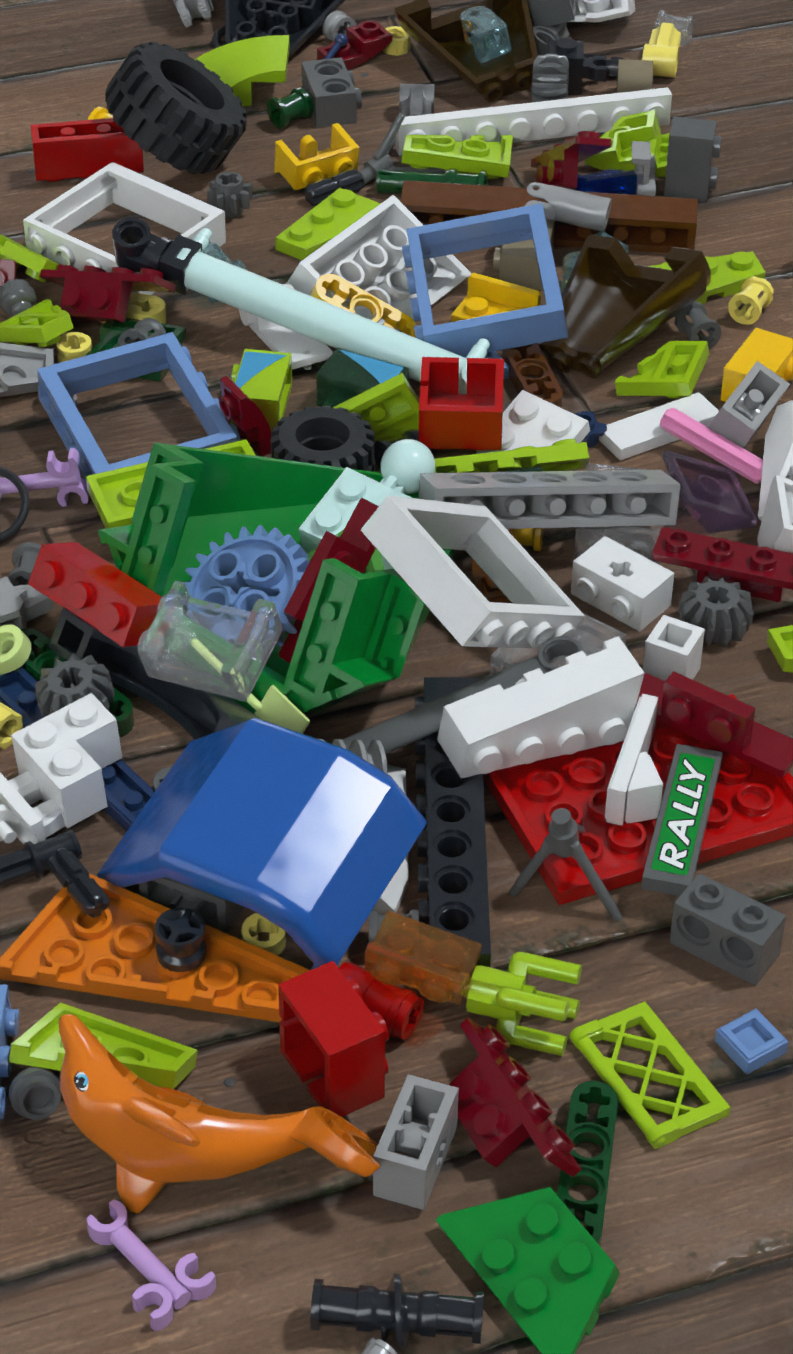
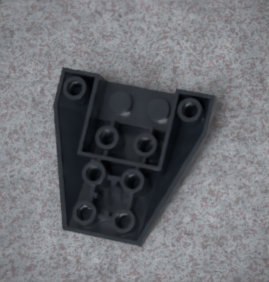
[225,0,345,57]

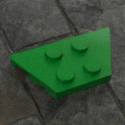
[435,1187,620,1354]

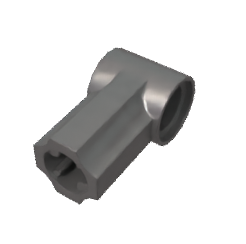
[399,84,435,117]

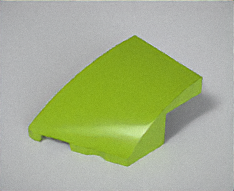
[194,35,290,106]
[585,110,670,177]

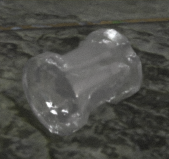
[654,10,695,46]

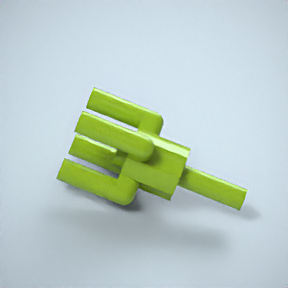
[412,952,582,1056]

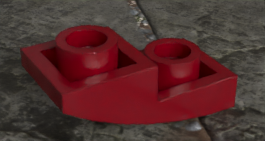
[317,20,393,70]
[219,376,271,457]

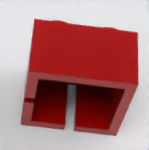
[419,357,504,450]
[278,961,389,1117]

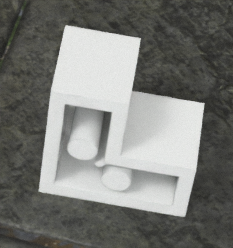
[11,693,122,828]

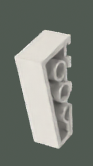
[437,636,645,778]

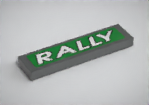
[641,744,723,896]

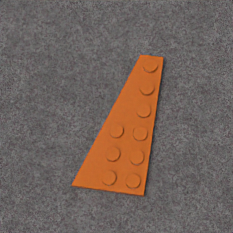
[0,873,310,1022]

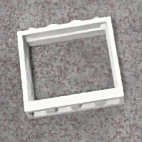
[23,162,226,295]
[361,496,585,648]

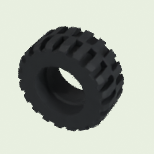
[105,42,247,174]

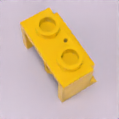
[274,123,359,190]

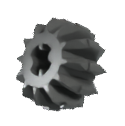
[532,54,569,102]
[678,576,754,647]
[35,652,115,717]

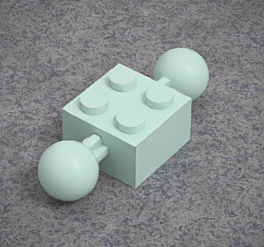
[299,439,435,570]

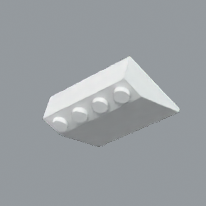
[287,195,472,331]

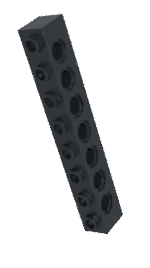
[415,677,491,977]

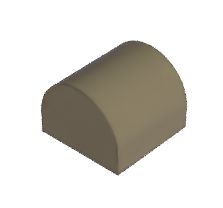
[617,59,653,93]

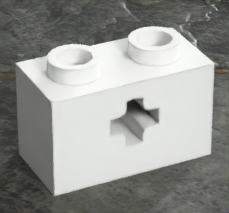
[571,536,674,632]

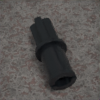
[0,830,82,887]

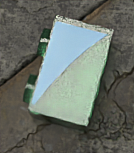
[316,348,409,408]

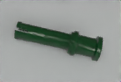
[376,169,488,194]

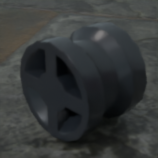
[154,908,207,972]

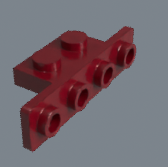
[531,131,611,190]
[40,264,176,323]
[279,498,379,663]
[652,527,793,602]
[634,671,793,777]
[449,1017,581,1177]

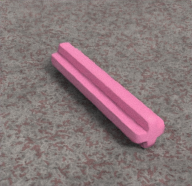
[660,408,763,484]

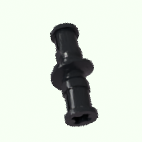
[310,1273,484,1350]

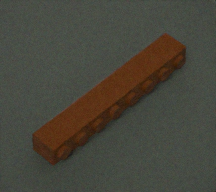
[400,181,698,253]

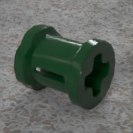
[267,87,313,129]

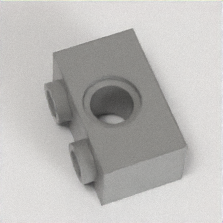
[708,361,790,448]

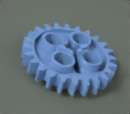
[176,525,309,657]

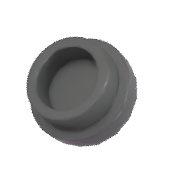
[0,279,37,317]
[9,1067,62,1120]

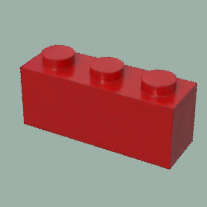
[30,118,144,182]
[28,542,172,647]

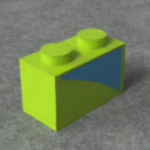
[231,349,292,432]

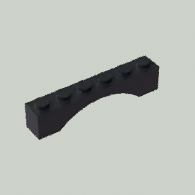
[48,607,262,740]

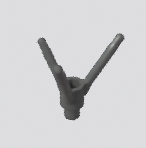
[359,113,446,186]
[509,808,622,922]

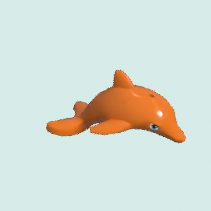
[58,1014,381,1214]

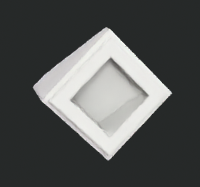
[625,752,663,823]

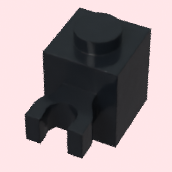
[548,38,607,95]

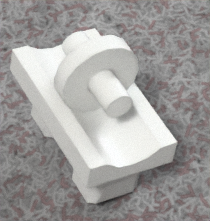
[0,771,65,844]

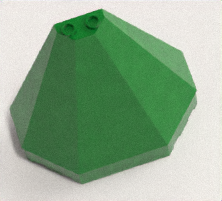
[98,442,456,716]

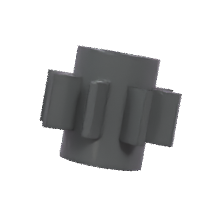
[207,172,252,218]

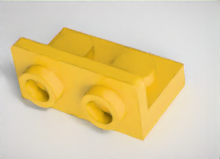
[451,273,541,322]

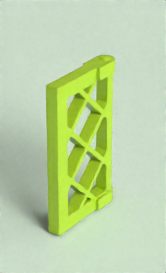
[569,1001,731,1149]

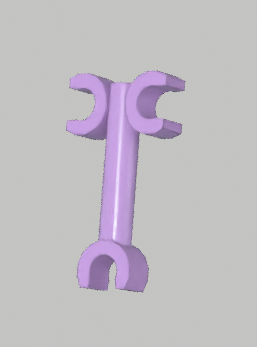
[0,448,89,507]
[86,1199,216,1332]

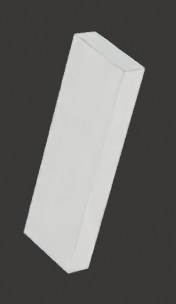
[599,392,719,461]
[605,694,659,826]

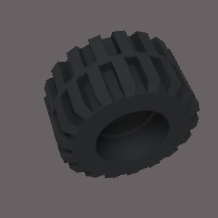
[271,406,375,472]

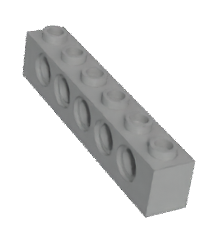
[418,470,680,529]

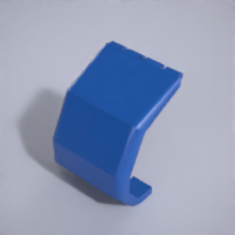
[97,718,427,970]

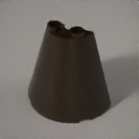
[395,0,538,102]
[541,234,711,378]

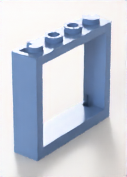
[402,203,568,357]
[37,332,240,480]

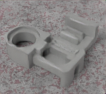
[632,141,656,196]

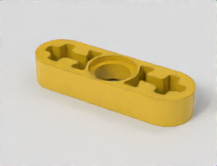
[310,274,416,337]

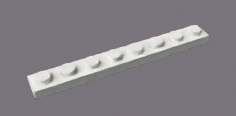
[396,87,672,156]

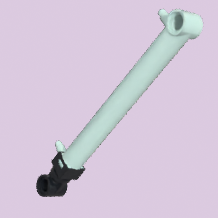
[112,218,490,395]

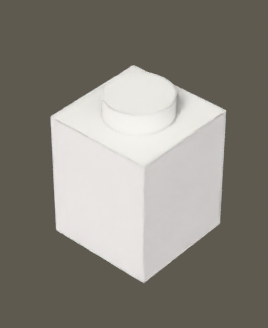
[643,615,705,681]

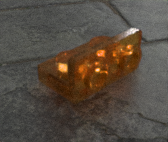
[365,910,482,1005]

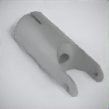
[525,182,612,232]

